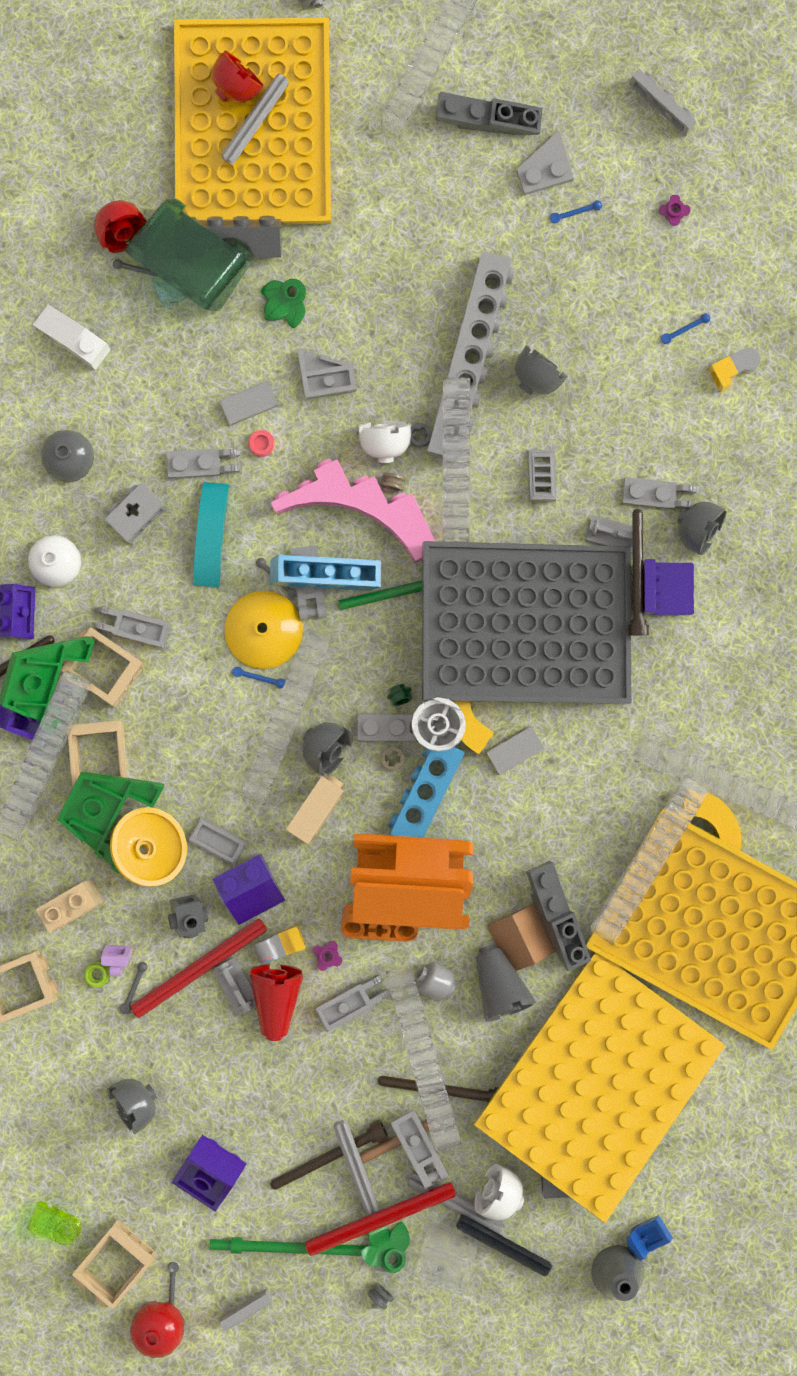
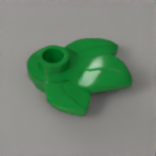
[261,279,306,328]
[360,1222,410,1273]

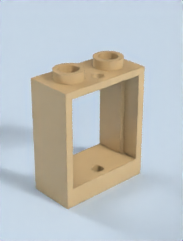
[61,627,145,707]
[67,720,128,788]
[286,775,345,844]
[35,879,105,933]
[0,950,59,1023]
[72,1219,157,1310]

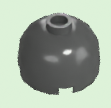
[515,345,568,395]
[41,430,94,483]
[677,502,727,555]
[302,722,353,776]
[107,1078,157,1134]

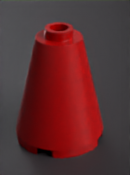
[250,964,303,1041]

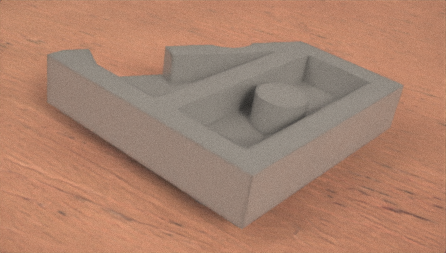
[517,132,574,195]
[297,348,357,400]

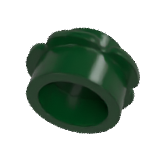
[387,684,412,706]

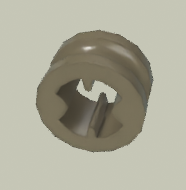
[381,472,406,491]
[381,747,405,771]

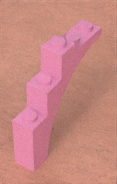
[271,459,435,564]

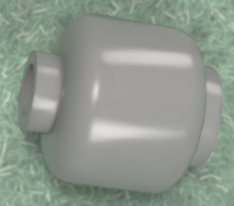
[416,962,457,1002]

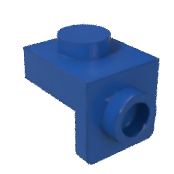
[626,1215,673,1261]

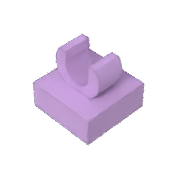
[101,945,132,977]

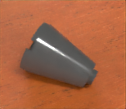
[476,945,536,1022]
[591,1245,645,1301]

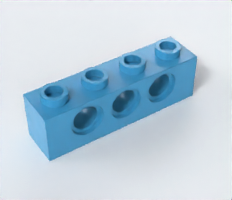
[270,555,381,591]
[388,747,465,838]

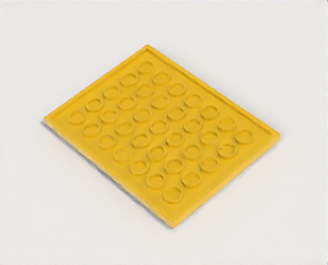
[174,18,331,224]
[586,808,797,1050]
[473,952,725,1223]

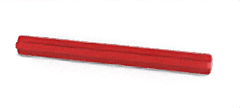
[131,918,267,1018]
[305,1182,456,1256]

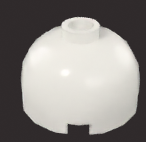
[358,421,411,463]
[28,535,81,588]
[412,697,466,752]
[474,1164,524,1221]

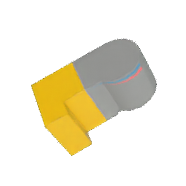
[708,348,760,392]
[253,925,307,965]

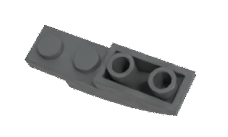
[435,92,543,135]
[526,861,591,971]

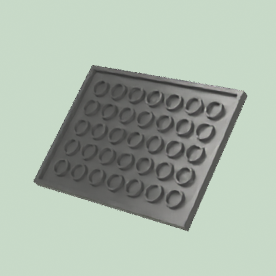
[422,541,632,704]

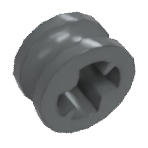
[410,423,432,448]
[367,1283,394,1310]

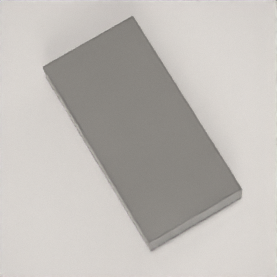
[220,381,278,426]
[486,726,545,775]
[188,817,247,865]
[219,1289,272,1331]

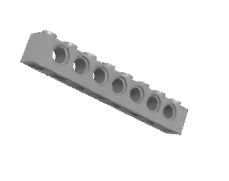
[427,251,515,463]

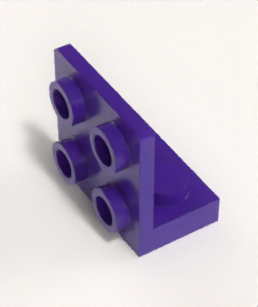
[643,559,694,615]
[0,584,36,639]

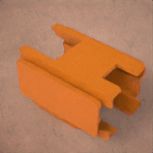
[341,834,473,942]

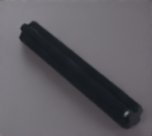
[456,1215,552,1276]

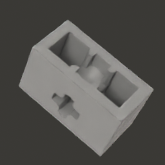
[105,483,167,544]

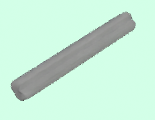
[222,74,289,165]
[334,1120,380,1216]
[407,1172,505,1234]

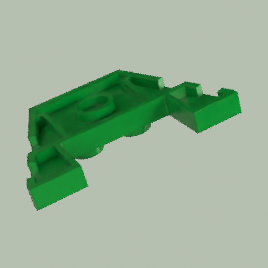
[0,636,95,733]
[57,771,164,874]

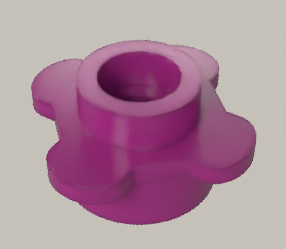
[659,195,690,226]
[313,941,342,971]

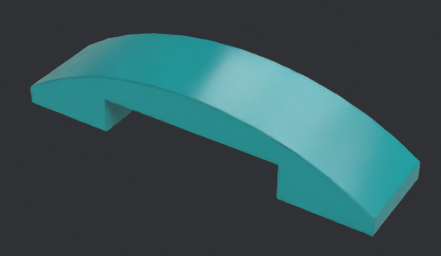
[193,482,229,588]

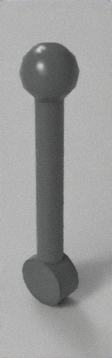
[113,259,166,280]
[256,558,297,599]
[120,962,148,1014]
[168,1262,179,1305]

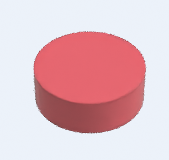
[248,430,275,457]

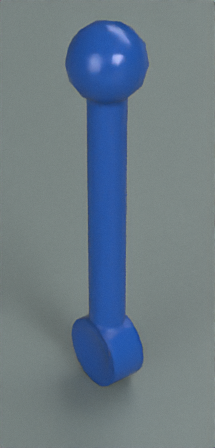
[550,200,602,223]
[661,313,711,344]
[232,667,286,688]

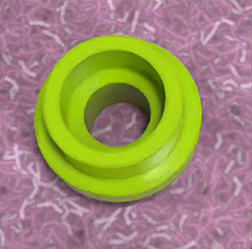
[84,961,110,988]

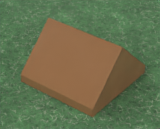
[487,903,556,971]

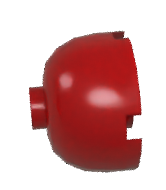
[211,50,263,103]
[94,200,148,253]
[130,1301,185,1358]

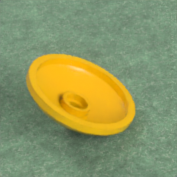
[224,591,303,669]
[110,807,187,887]

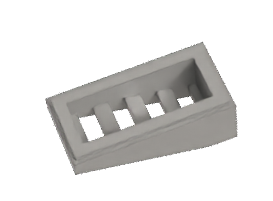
[528,450,556,502]

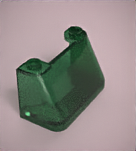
[124,197,253,311]

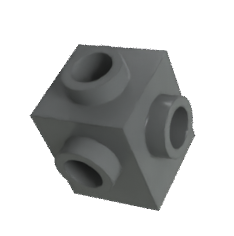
[168,894,208,938]

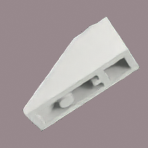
[33,304,111,370]

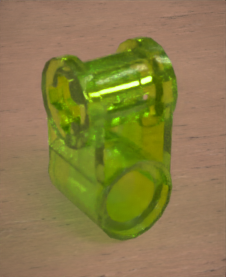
[27,1201,82,1245]

